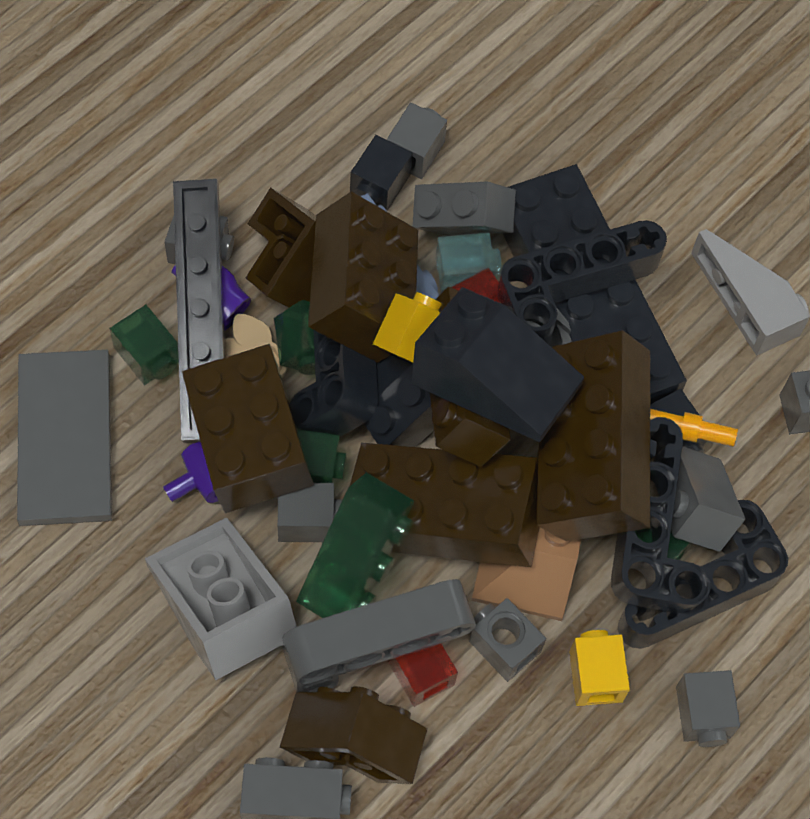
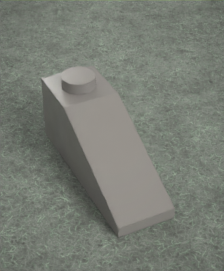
[691,229,810,356]

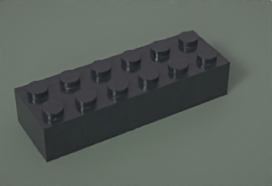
[503,164,687,405]

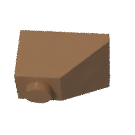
[471,527,581,621]

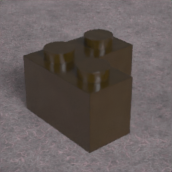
[245,187,316,315]
[280,686,428,784]

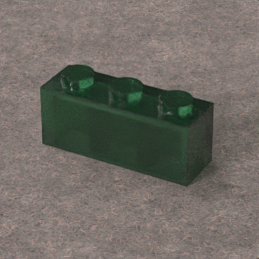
[296,472,415,618]

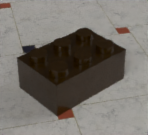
[308,191,419,363]
[181,344,314,513]

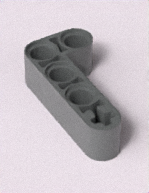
[282,579,477,692]

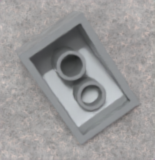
[145,517,297,680]

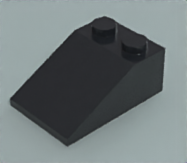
[411,287,584,442]
[364,354,434,447]

